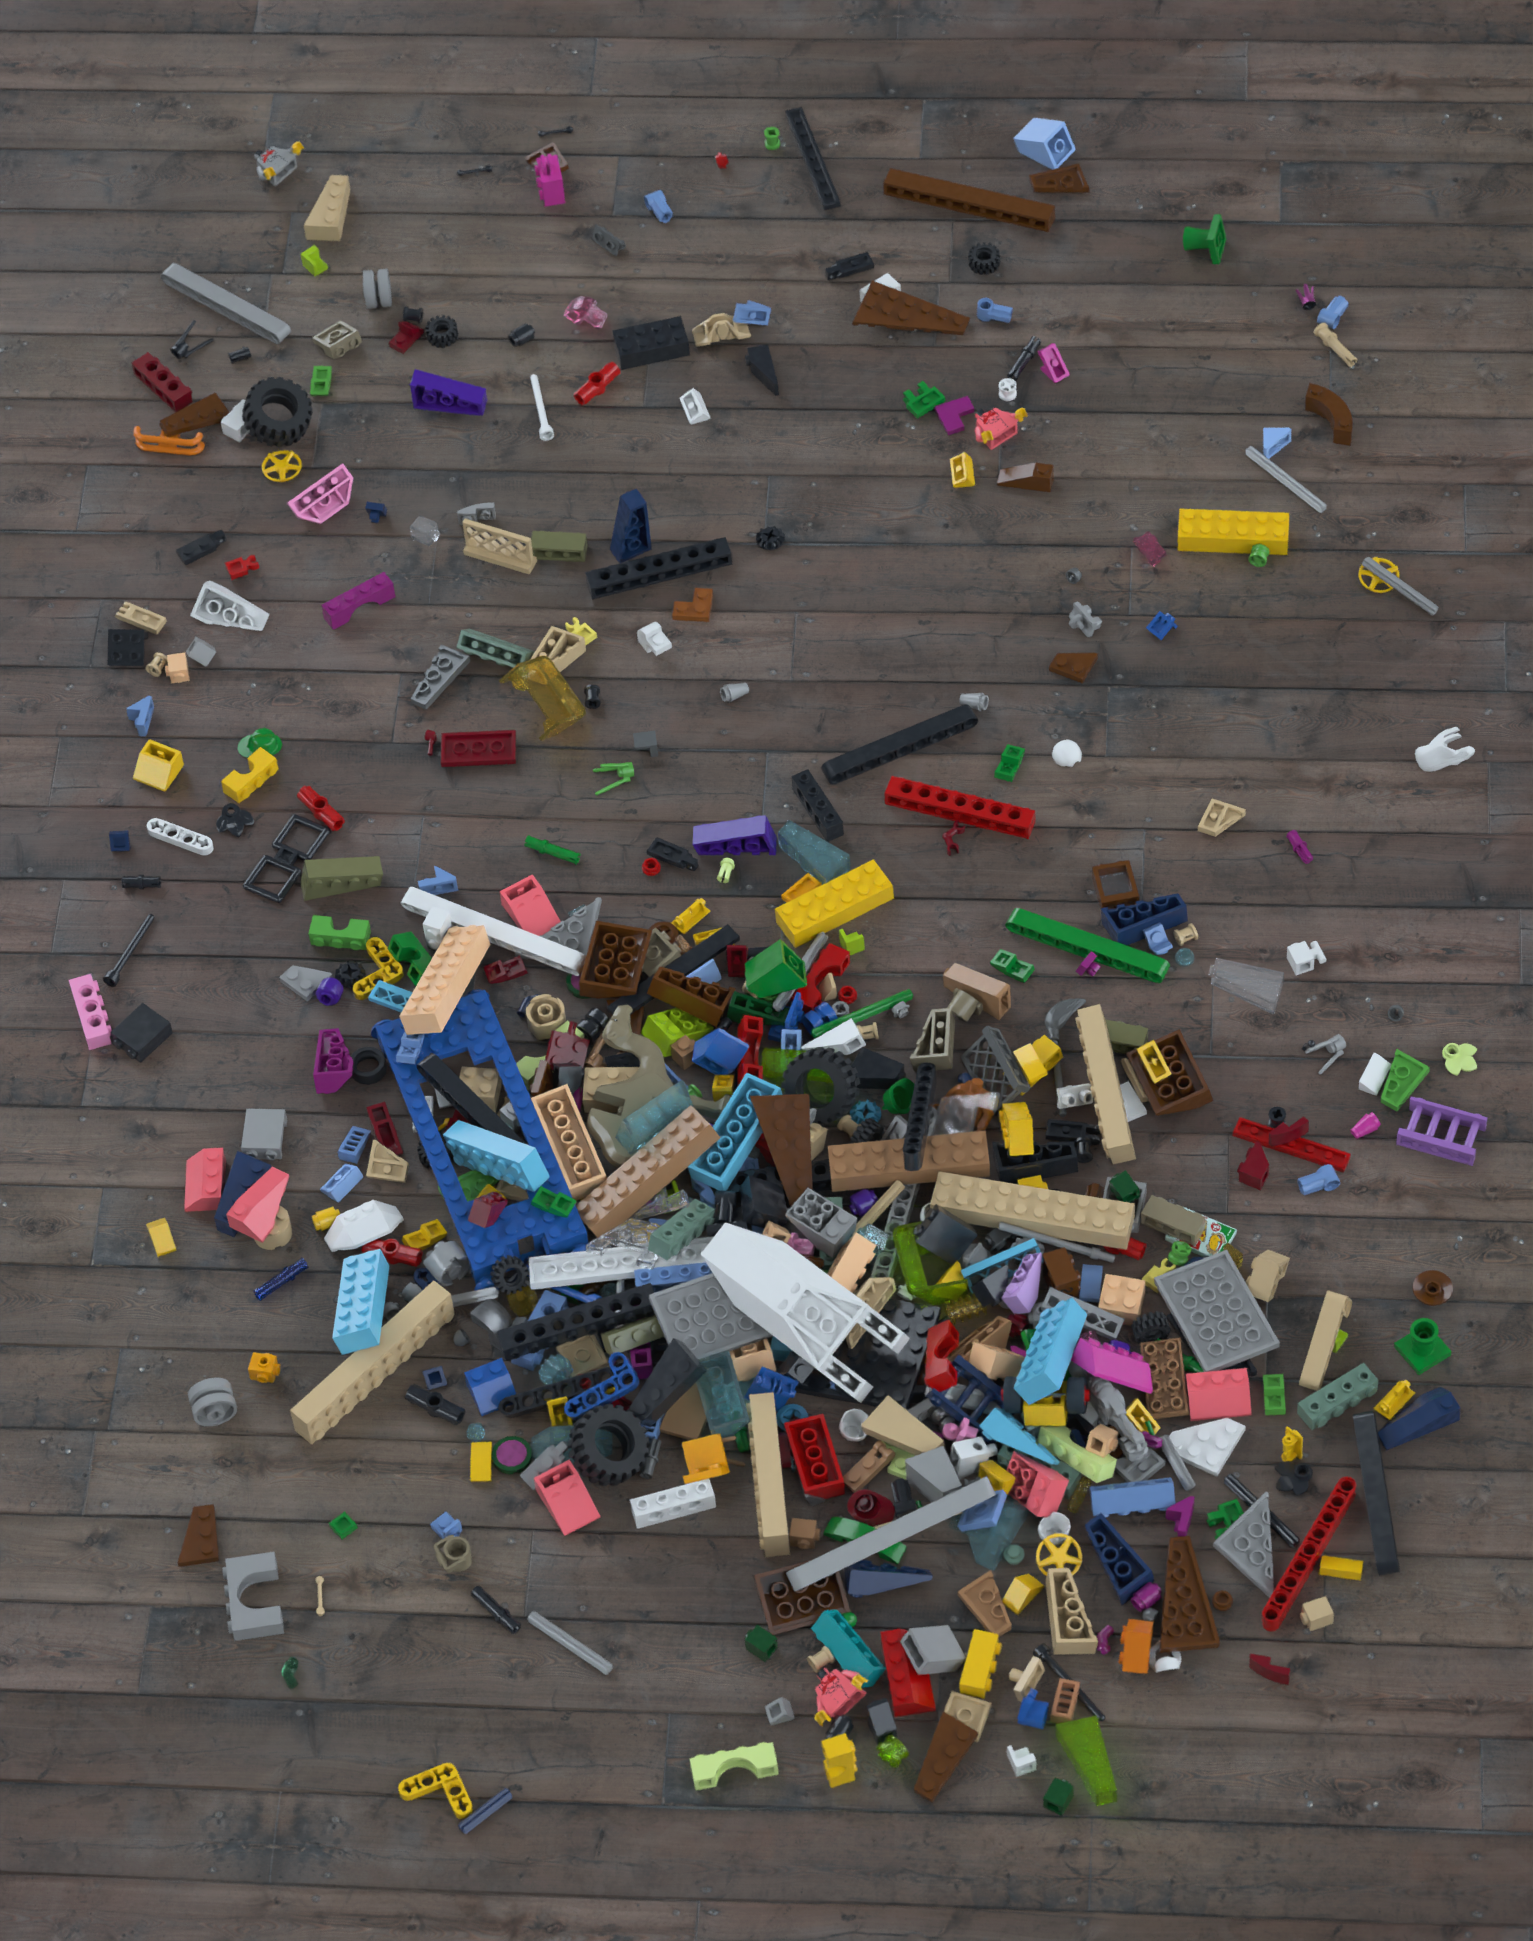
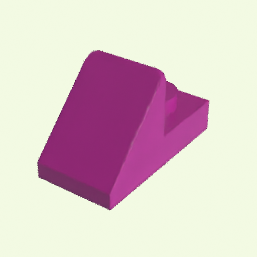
[1166,1496,1195,1537]

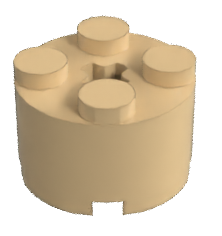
[526,994,566,1040]
[254,1205,292,1250]

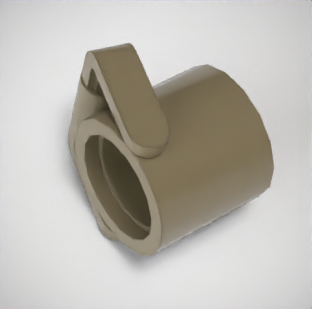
[947,988,983,1022]
[434,1535,472,1572]

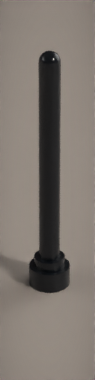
[103,914,154,987]
[1033,1643,1105,1722]

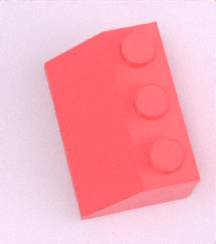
[184,1148,226,1212]
[1186,1368,1251,1421]

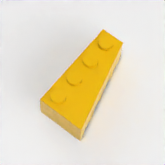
[999,1102,1034,1156]

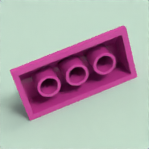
[1071,1338,1153,1394]

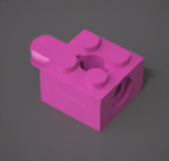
[534,154,565,207]

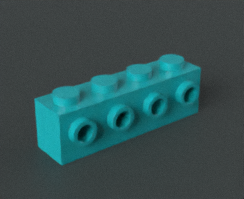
[811,1610,886,1688]

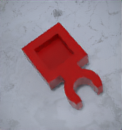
[225,555,259,580]

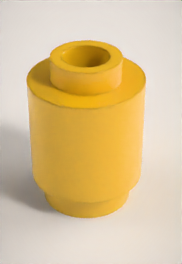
[311,1207,340,1231]

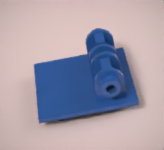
[744,1366,798,1412]

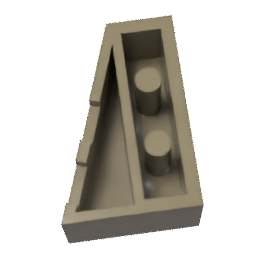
[910,1008,955,1072]

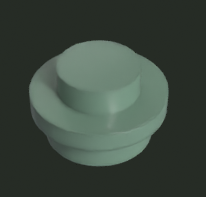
[1004,1545,1024,1565]

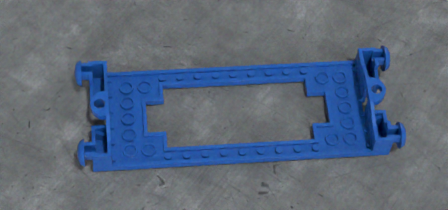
[371,989,596,1291]

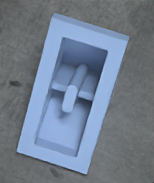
[1263,428,1292,459]
[781,1029,803,1068]

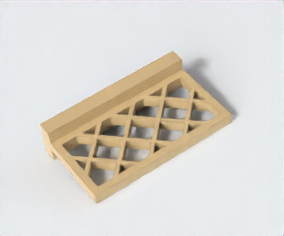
[462,519,537,575]

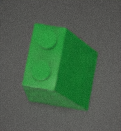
[745,939,807,998]

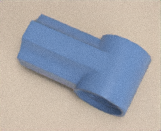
[644,190,673,223]
[1317,295,1348,329]
[977,298,1013,323]
[1297,1164,1341,1195]

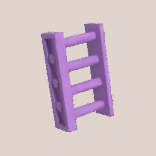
[1396,1096,1487,1166]

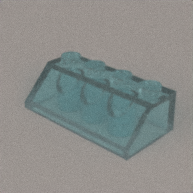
[615,1080,693,1155]
[696,1350,750,1438]

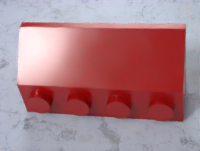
[784,1414,845,1499]
[880,1629,936,1717]

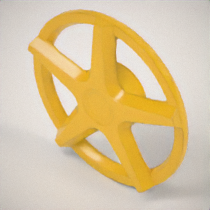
[262,450,302,482]
[1358,557,1400,593]
[1036,1533,1082,1576]

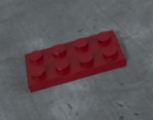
[441,730,516,767]

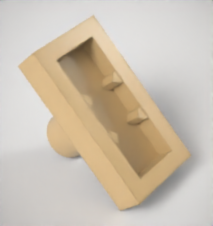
[1009,1656,1045,1702]

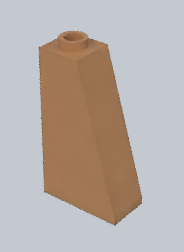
[943,963,1011,1020]

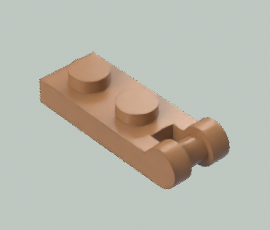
[843,1440,895,1493]

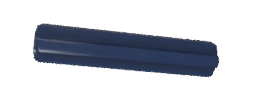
[458,1788,512,1834]

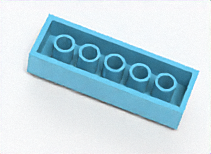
[688,1073,782,1191]
[443,1120,550,1192]
[332,1249,390,1355]
[1014,1298,1087,1405]

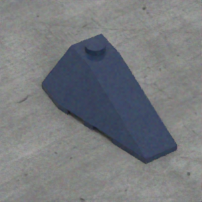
[1378,1387,1461,1451]
[844,1559,932,1597]

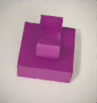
[1075,951,1100,977]

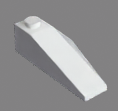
[190,581,270,631]

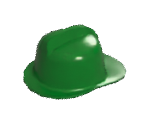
[237,728,282,758]
[882,1078,915,1114]

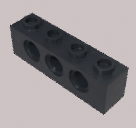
[791,769,844,842]

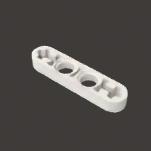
[147,818,214,855]

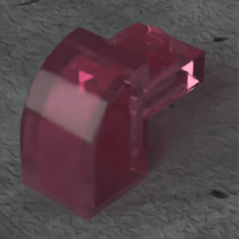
[564,296,608,330]

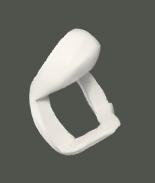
[1149,1640,1181,1673]

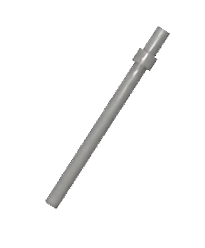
[998,1222,1115,1263]

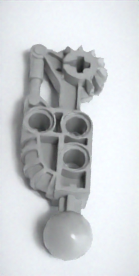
[1068,1360,1148,1462]

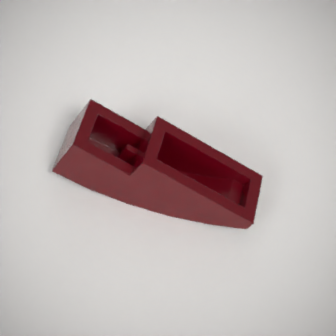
[366,1101,403,1156]

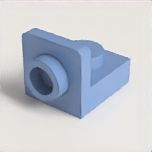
[1143,922,1173,955]
[430,1512,462,1539]

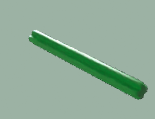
[811,989,913,1039]

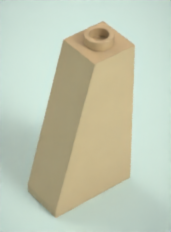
[861,1396,944,1455]

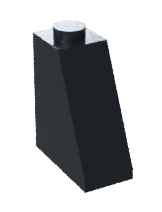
[851,1047,906,1089]

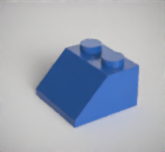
[464,1358,516,1416]

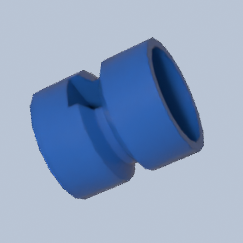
[801,1002,838,1034]

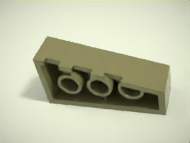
[300,856,383,901]

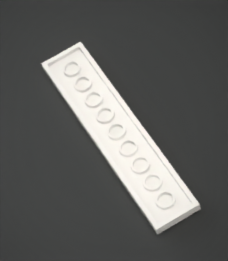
[529,1236,714,1290]

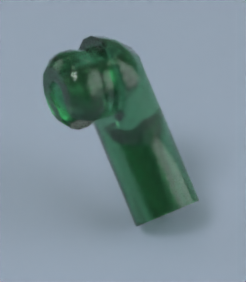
[281,1657,299,1689]

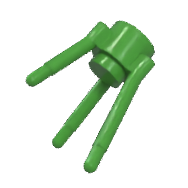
[593,762,634,795]

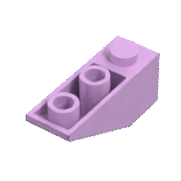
[1002,1253,1042,1314]

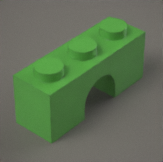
[309,915,371,950]

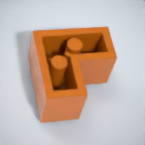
[1119,1619,1154,1674]

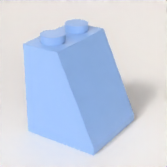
[1013,118,1076,170]

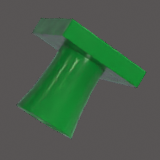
[1183,214,1227,264]
[1394,1318,1452,1375]

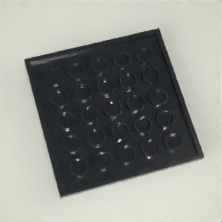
[794,1299,942,1410]

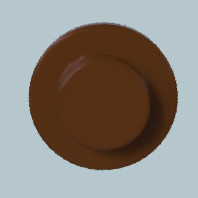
[1212,1590,1233,1611]

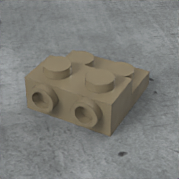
[312,320,362,359]
[642,928,682,977]

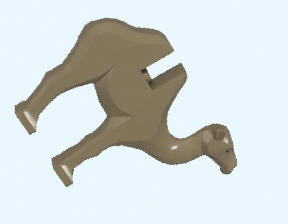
[587,1005,732,1168]

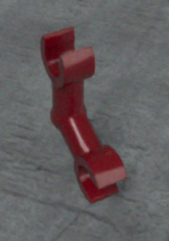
[942,820,965,856]

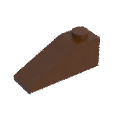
[997,462,1054,492]

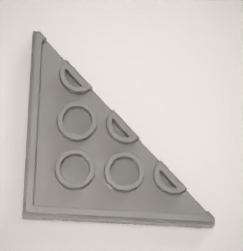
[515,897,602,959]
[1212,1491,1274,1598]

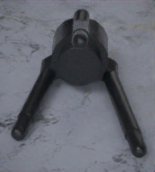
[170,320,214,359]

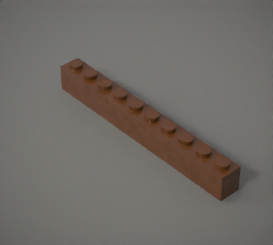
[883,168,1055,232]

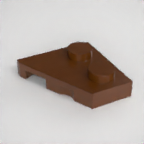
[1049,653,1098,683]

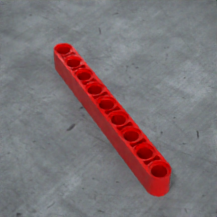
[1262,1476,1356,1632]

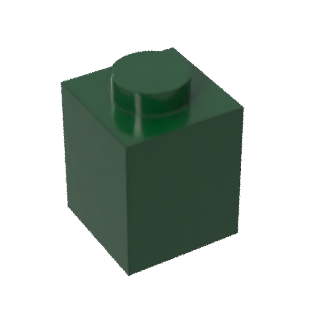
[1109,1170,1140,1203]
[744,1625,778,1662]
[1043,1777,1074,1816]

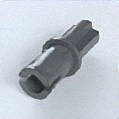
[639,1438,661,1479]

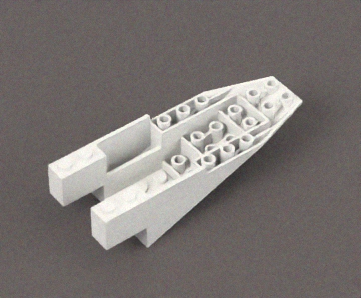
[701,1223,910,1403]

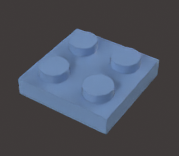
[958,1490,1007,1531]

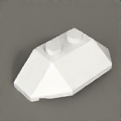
[324,1200,404,1252]

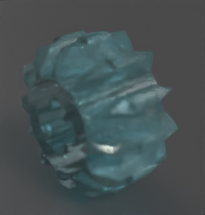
[538,1354,574,1385]

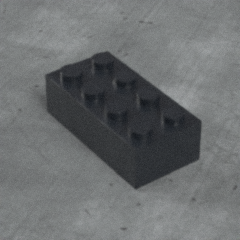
[612,316,690,370]

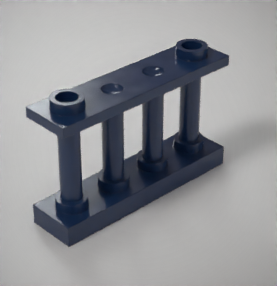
[926,1355,1015,1445]

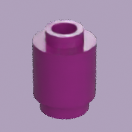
[1130,1582,1162,1612]

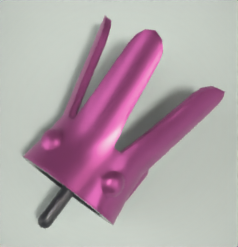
[1296,284,1316,310]

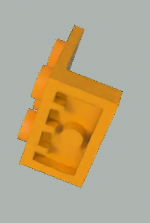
[682,1433,730,1484]

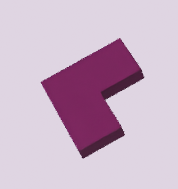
[934,396,974,435]

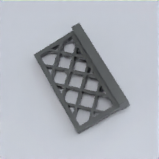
[960,1026,1031,1117]

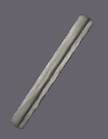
[1362,557,1439,615]
[528,1611,613,1674]

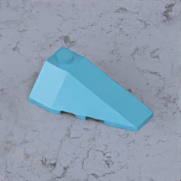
[979,1408,1060,1465]

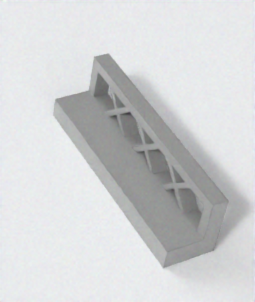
[1041,1287,1124,1340]

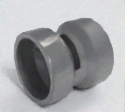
[931,1408,959,1432]

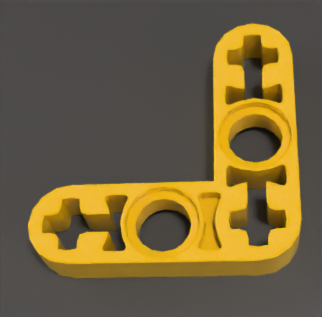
[353,937,404,1000]
[398,1763,473,1819]

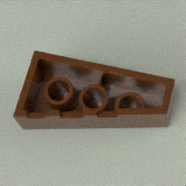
[647,966,736,1027]

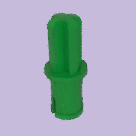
[728,1411,750,1452]

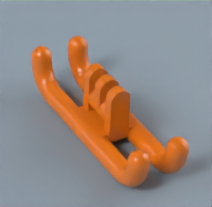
[133,426,205,456]

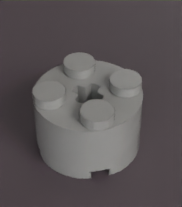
[423,1241,470,1286]

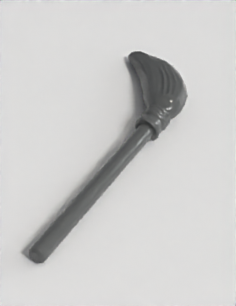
[1044,998,1086,1117]

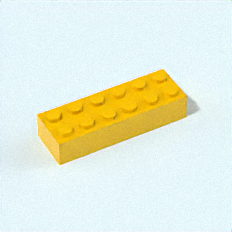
[1178,509,1289,555]
[775,859,894,948]

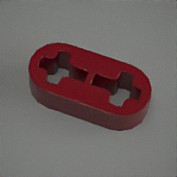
[778,1432,792,1469]

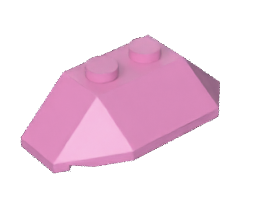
[287,463,353,524]

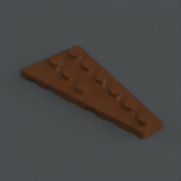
[852,280,970,335]
[750,1094,812,1207]
[1159,1536,1220,1653]

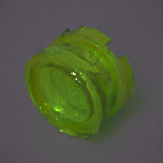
[876,1735,909,1768]

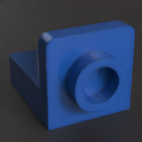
[1146,611,1178,640]

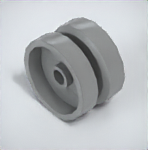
[363,268,392,309]
[188,1378,237,1426]

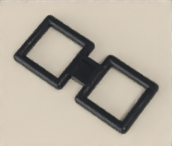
[243,814,330,903]

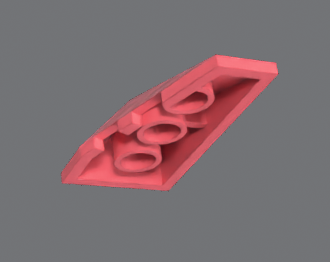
[226,1167,289,1243]

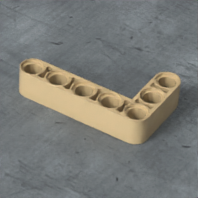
[1299,1290,1352,1391]

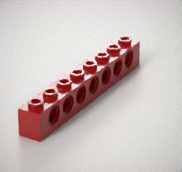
[884,776,1036,839]

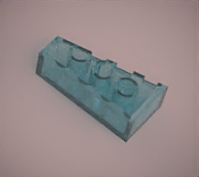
[778,820,851,885]

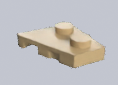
[1198,799,1246,837]
[366,1140,409,1183]

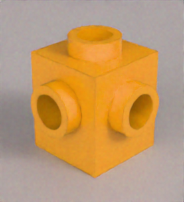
[248,1352,281,1383]

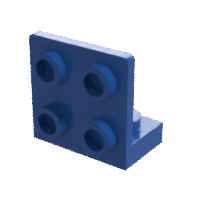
[768,992,805,1042]

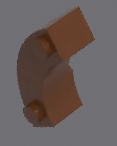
[1305,383,1353,446]

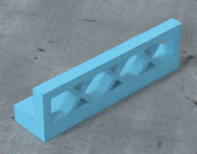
[368,980,413,1012]
[961,1238,1043,1294]

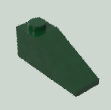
[726,991,790,1025]

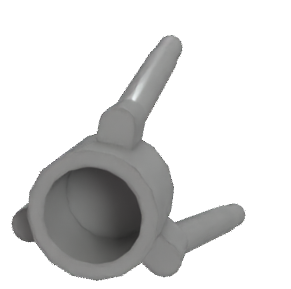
[1305,1034,1346,1075]

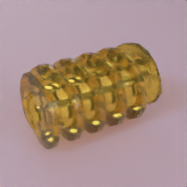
[943,1293,987,1325]

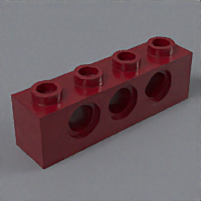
[132,352,193,413]

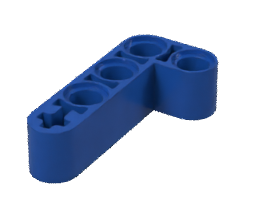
[564,1352,639,1420]

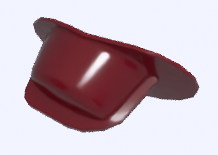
[847,1489,895,1527]

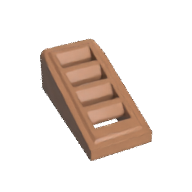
[1050,1678,1080,1726]

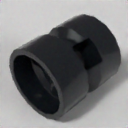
[577,1008,609,1044]

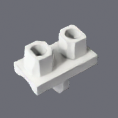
[1057,1083,1093,1109]

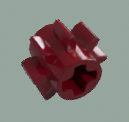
[1007,1313,1029,1338]

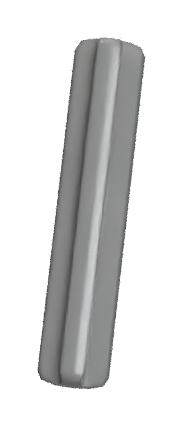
[451,1287,499,1307]
[1160,1435,1195,1491]

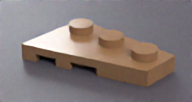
[958,1570,1012,1637]

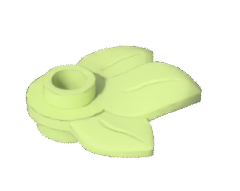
[1442,1043,1477,1075]

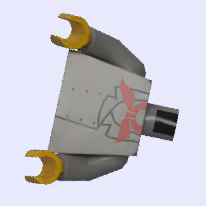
[254,141,304,186]

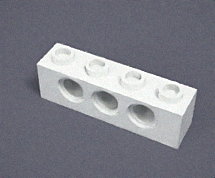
[630,1478,716,1529]

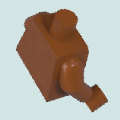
[933,1078,994,1131]

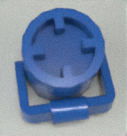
[1017,1688,1049,1730]

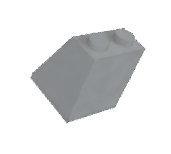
[905,1446,962,1503]

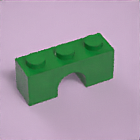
[388,931,432,986]

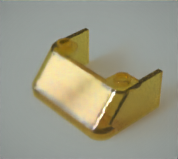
[499,656,586,741]

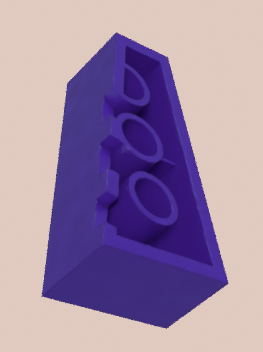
[410,369,487,416]
[693,815,777,855]

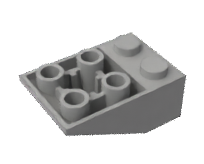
[785,1188,857,1258]

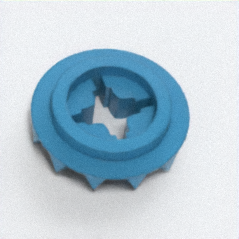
[850,1099,881,1124]
[776,1404,808,1431]

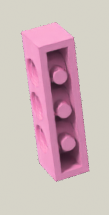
[69,974,112,1050]

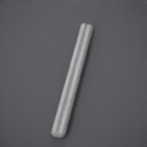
[1245,446,1327,513]
[772,932,828,1012]

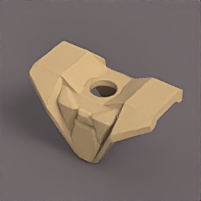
[692,313,751,347]

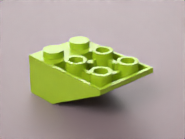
[641,1008,714,1057]

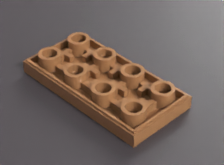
[1140,1338,1189,1419]
[659,1364,726,1441]

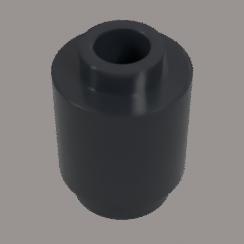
[508,323,535,347]
[825,1715,854,1740]

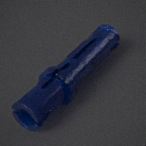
[253,1257,309,1301]

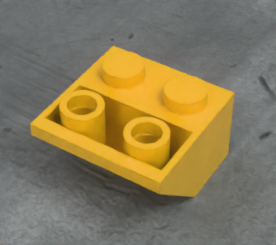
[133,739,184,792]

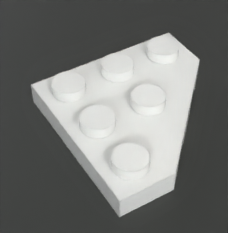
[1162,1418,1245,1477]

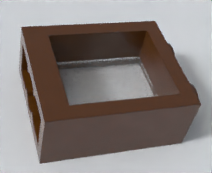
[1092,860,1139,910]

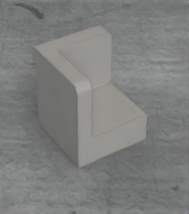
[186,636,216,666]

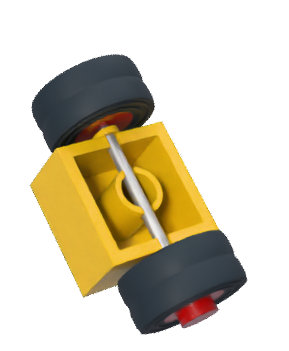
[1001,1376,1090,1426]

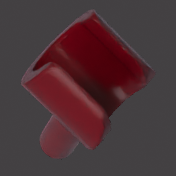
[424,730,437,756]

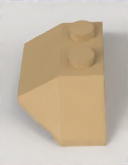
[846,1277,896,1349]

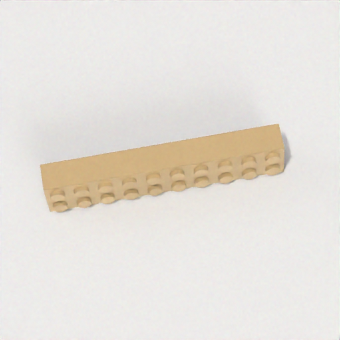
[930,1172,1135,1250]
[290,1281,455,1444]

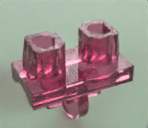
[1133,531,1166,566]

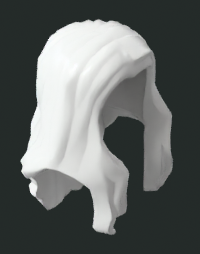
[1415,727,1475,772]

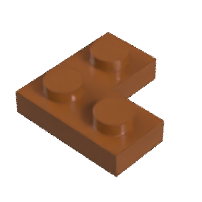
[672,588,713,622]

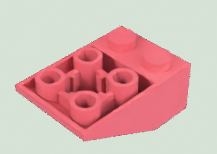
[500,874,561,936]
[1006,1451,1069,1517]
[534,1459,601,1536]

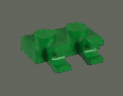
[903,381,946,419]
[1206,1499,1244,1540]

